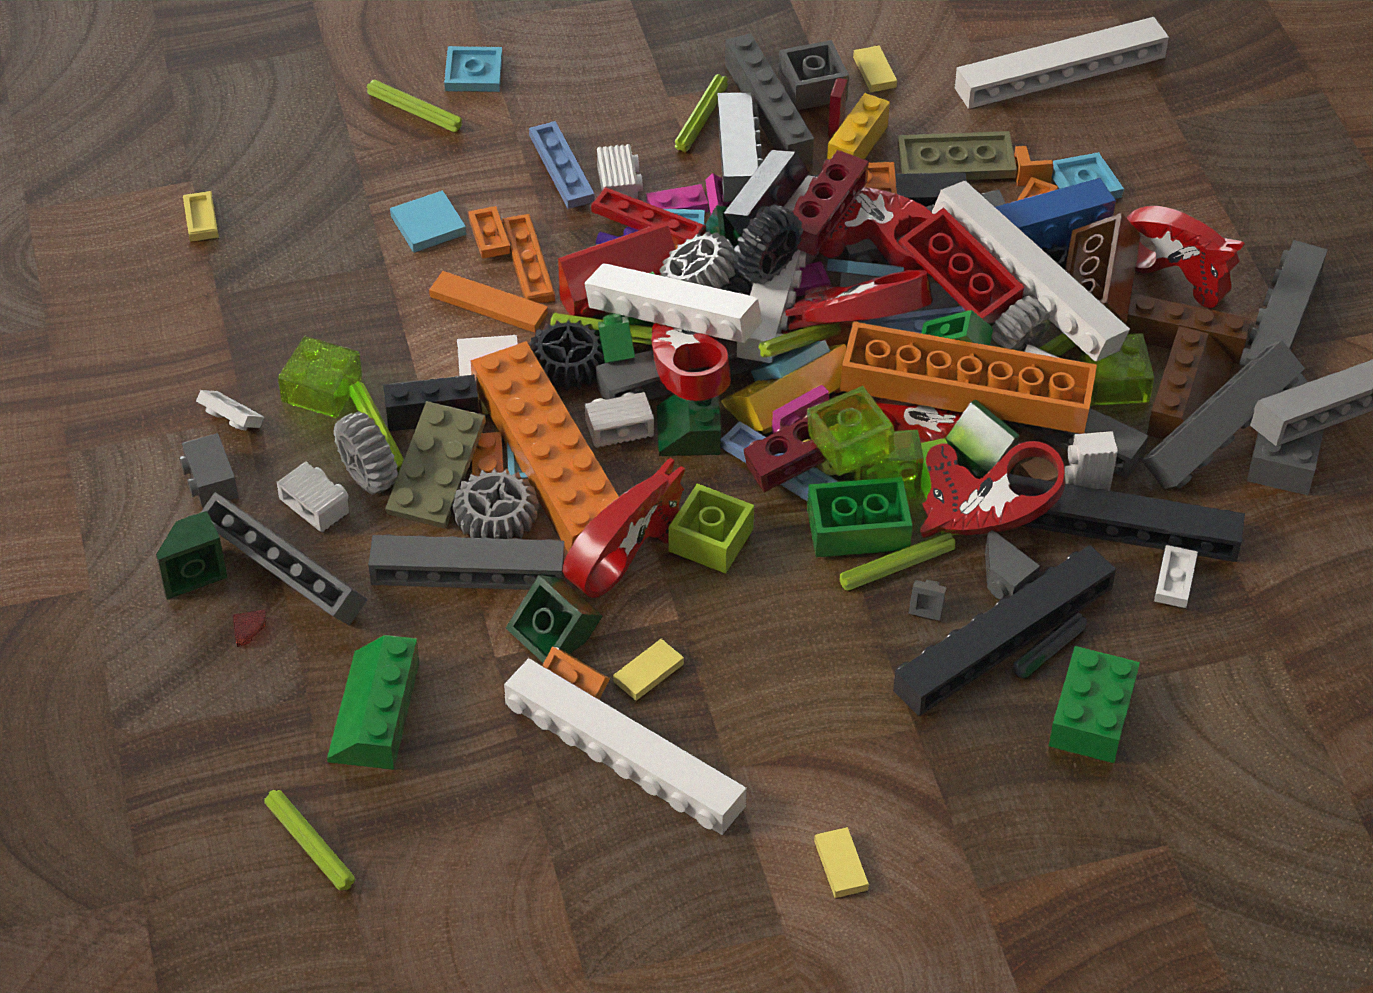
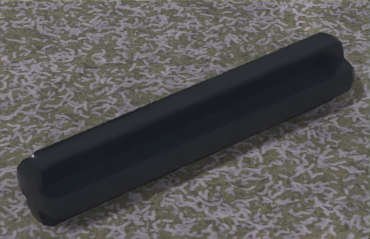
[1012,612,1087,679]

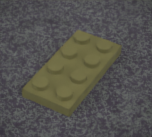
[897,131,1017,180]
[385,401,486,529]

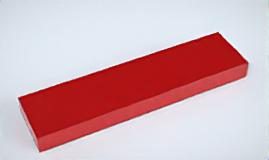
[591,187,706,245]

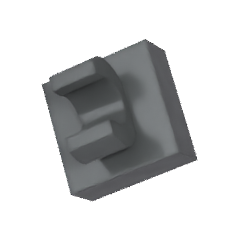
[908,579,947,621]

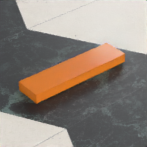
[502,214,555,303]
[429,271,548,333]

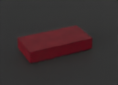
[828,78,847,138]

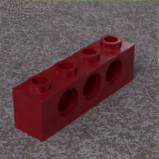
[792,150,869,256]
[743,393,873,493]

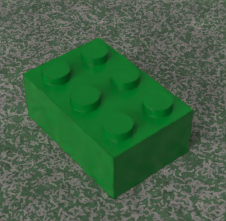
[807,477,913,557]
[1049,646,1140,763]

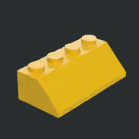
[721,344,847,434]

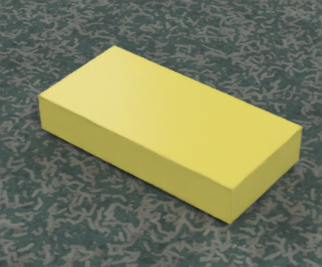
[853,45,897,92]
[183,191,219,242]
[613,639,684,701]
[814,827,869,898]

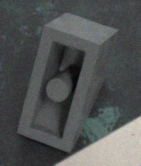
[985,530,1040,599]

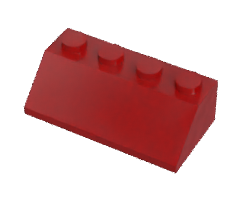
[898,207,1025,323]
[558,222,676,318]

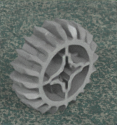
[660,232,736,289]
[990,295,1052,352]
[334,411,398,495]
[453,467,539,539]

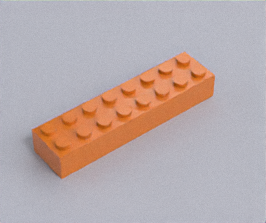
[840,322,1097,434]
[470,341,619,552]

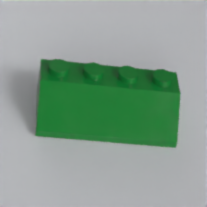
[327,635,420,770]

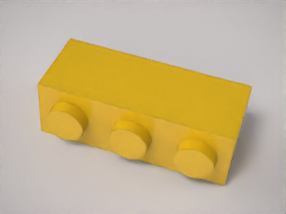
[827,93,890,160]

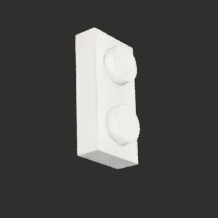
[196,390,264,430]
[1154,545,1198,608]

